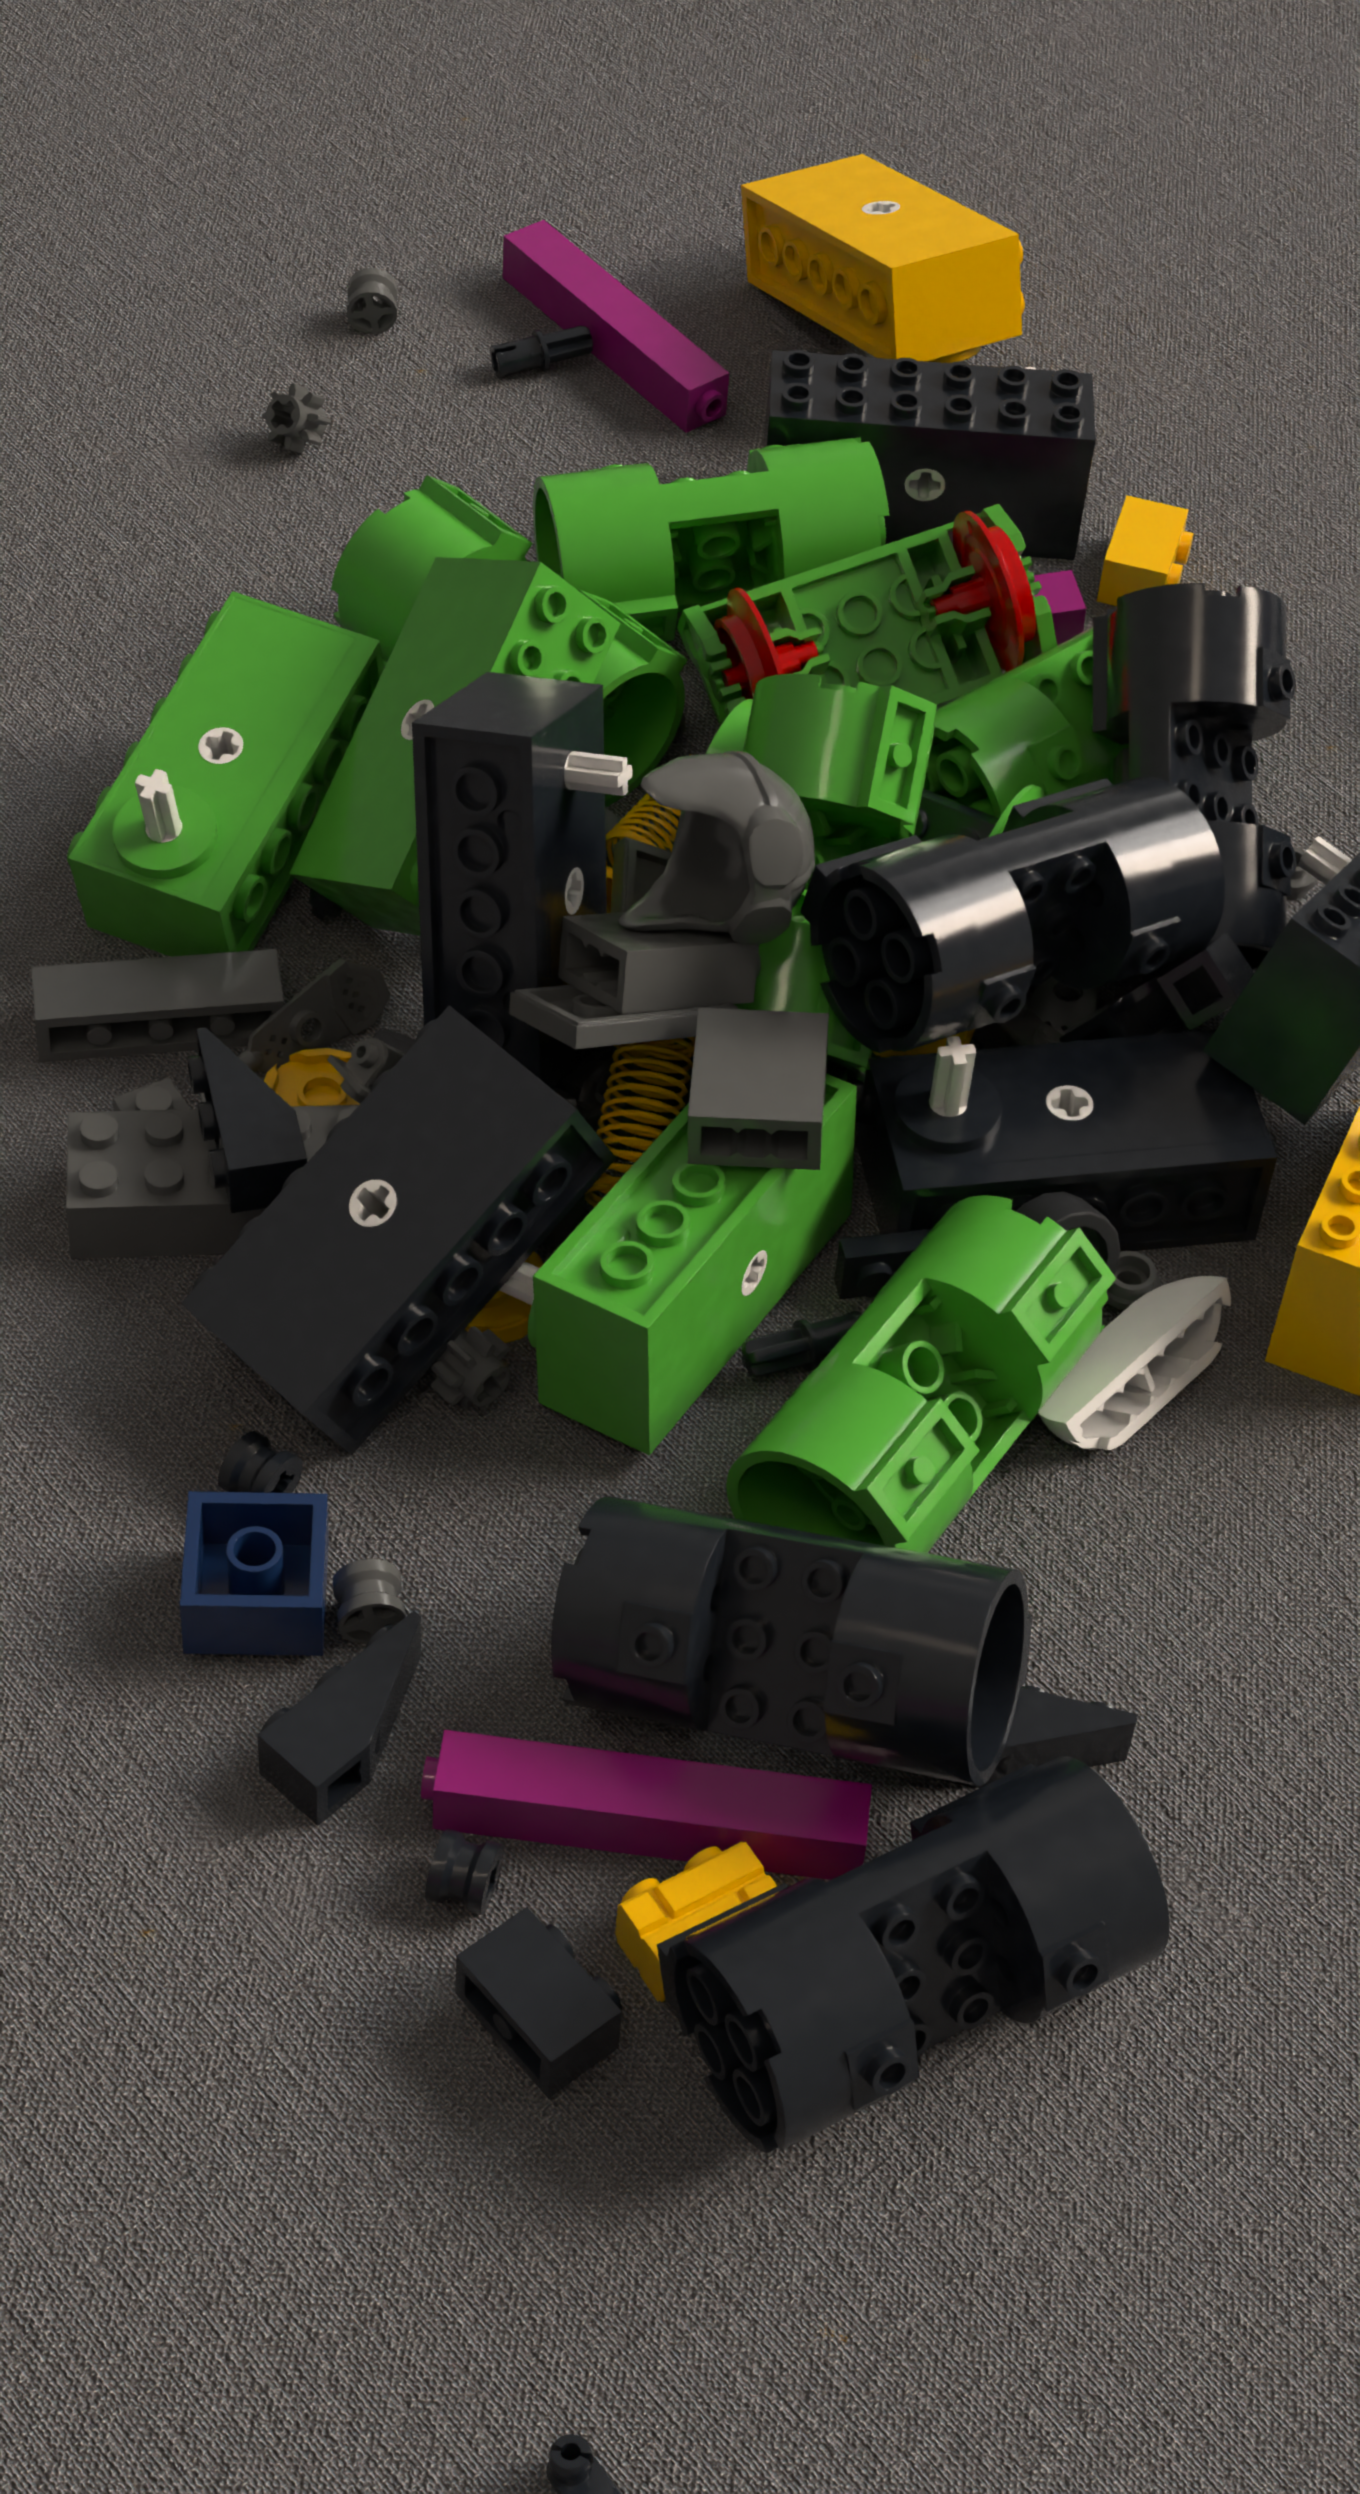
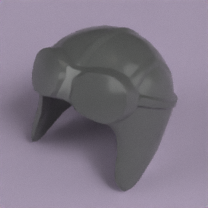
[618,751,815,945]

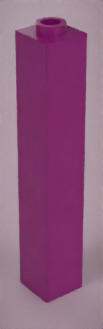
[502,220,730,433]
[421,1730,872,1880]

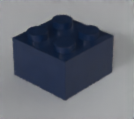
[180,1491,329,1656]

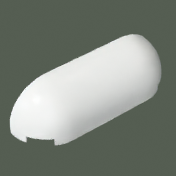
[1038,1276,1231,1450]

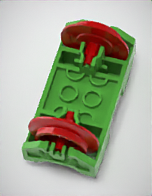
[677,504,1057,727]

